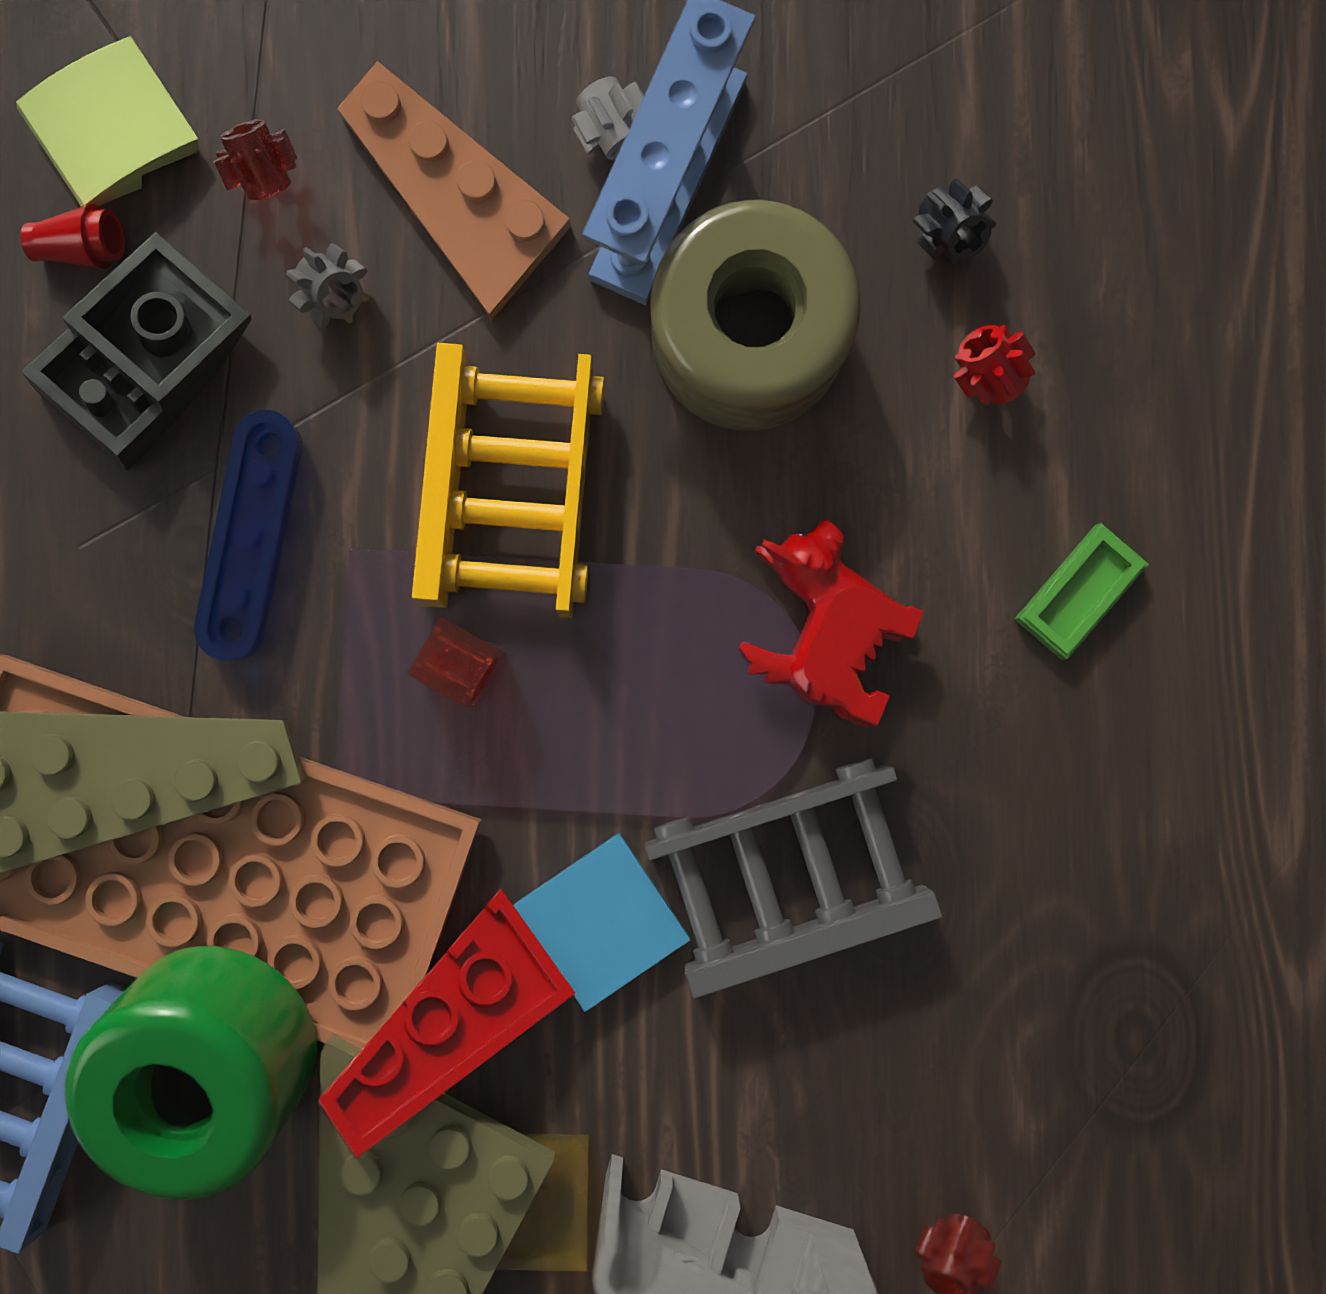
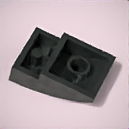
[21,232,252,471]

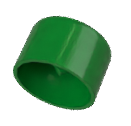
[64,946,318,1200]

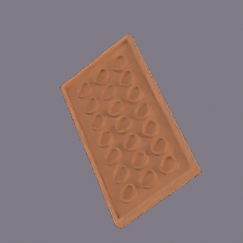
[0,655,482,1049]

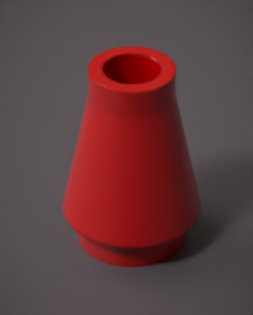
[20,204,125,269]

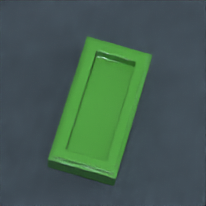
[1014,523,1149,660]

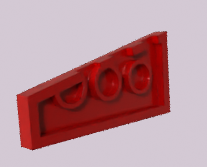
[317,889,575,1159]

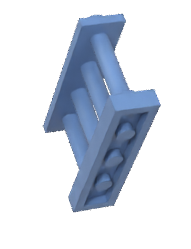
[582,0,755,305]
[0,942,127,1254]

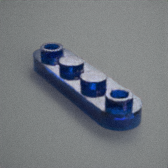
[194,410,302,661]

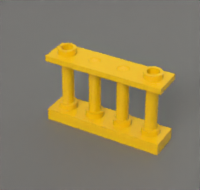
[412,343,604,618]

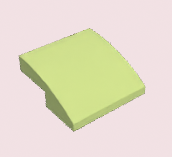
[16,36,198,207]

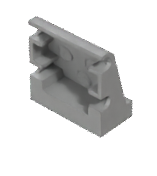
[594,1154,877,1294]

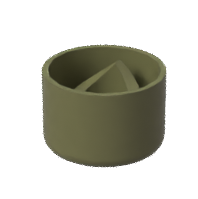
[651,200,861,431]

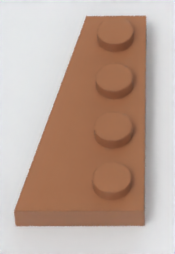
[337,61,571,320]

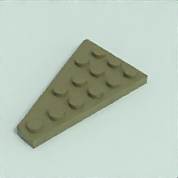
[317,1034,556,1294]

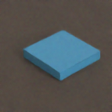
[513,832,691,1012]

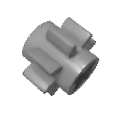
[571,76,644,160]

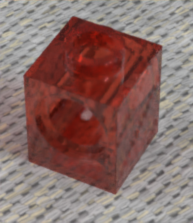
[407,617,506,707]

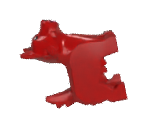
[738,519,924,728]

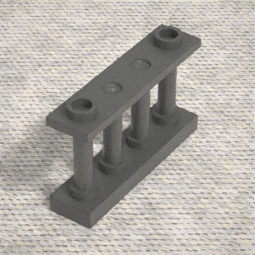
[645,758,942,999]

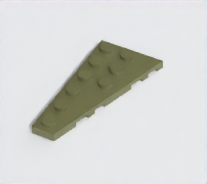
[0,711,307,873]

